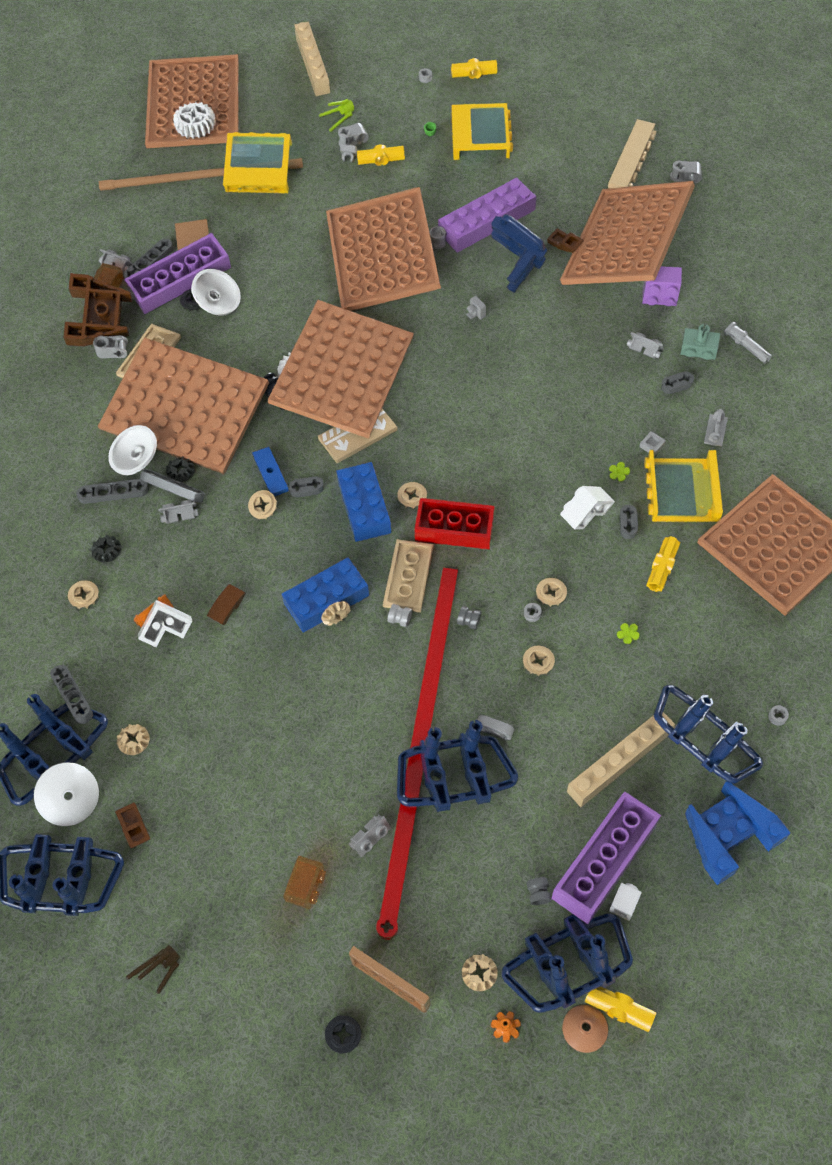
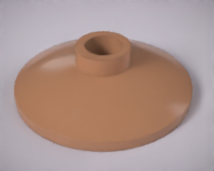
[562,1005,608,1053]

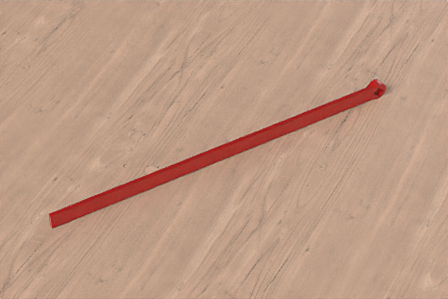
[376,568,458,940]

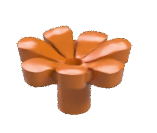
[491,1011,521,1043]

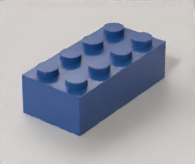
[336,462,391,542]
[282,558,369,633]

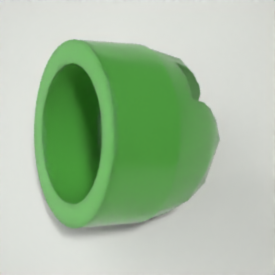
[424,122,437,136]

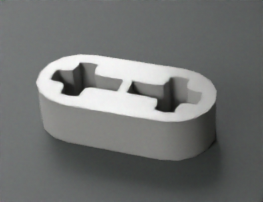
[477,715,514,740]

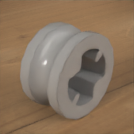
[419,68,432,83]
[524,603,541,622]
[768,705,789,726]

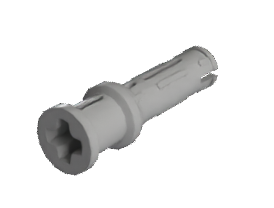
[724,322,772,364]

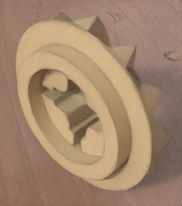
[398,482,427,509]
[248,490,277,520]
[536,578,567,607]
[68,580,99,609]
[321,601,351,626]
[523,646,555,676]
[117,724,150,755]
[462,954,497,991]

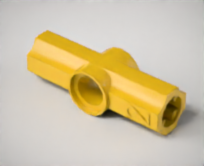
[451,58,497,79]
[357,144,405,166]
[646,536,681,592]
[585,986,656,1032]

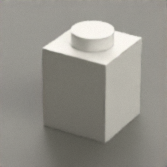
[609,883,642,921]

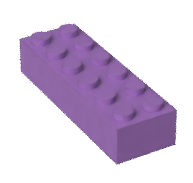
[438,178,536,253]
[124,233,231,314]
[551,791,661,924]

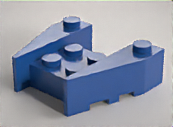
[685,781,790,885]

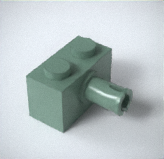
[680,324,720,360]

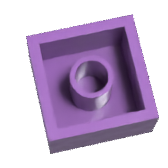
[642,266,682,306]

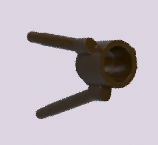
[126,945,180,994]

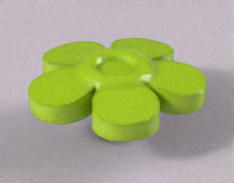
[609,462,630,481]
[617,623,640,644]

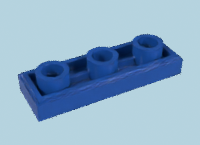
[252,447,289,497]

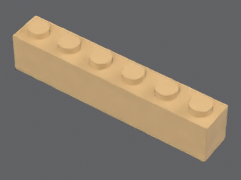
[294,22,330,96]
[608,119,656,189]
[567,712,675,807]

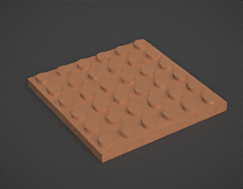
[697,474,832,616]

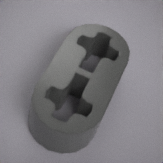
[661,372,694,394]
[289,477,324,497]
[619,505,638,539]

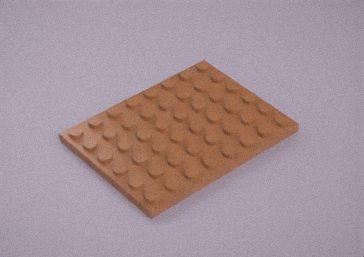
[145,54,239,148]
[560,181,695,285]
[326,187,441,311]
[268,300,414,439]
[98,337,269,474]

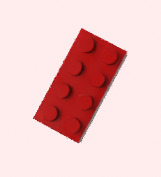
[414,498,494,550]

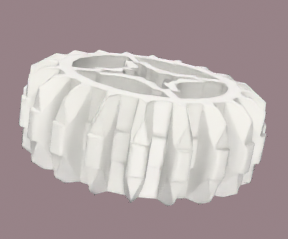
[173,102,215,139]

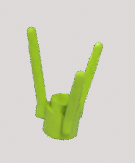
[319,99,354,132]

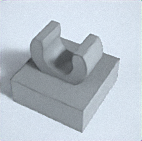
[340,144,358,163]
[467,296,486,320]
[640,431,666,456]

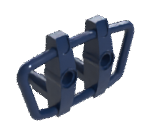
[491,214,547,293]
[654,685,763,784]
[0,694,108,806]
[397,720,518,813]
[0,834,124,916]
[502,913,633,1013]

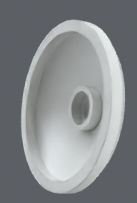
[191,269,241,315]
[109,425,157,475]
[34,763,99,826]

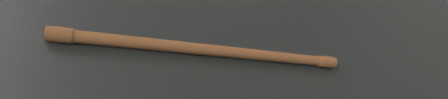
[99,158,303,191]

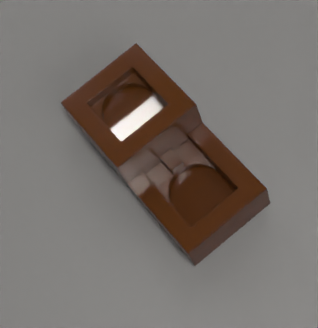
[547,228,583,253]
[207,584,246,625]
[115,802,151,849]

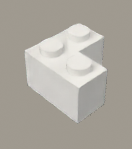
[560,486,615,529]
[138,600,192,647]

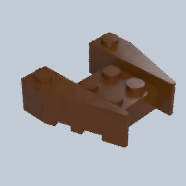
[63,273,133,347]

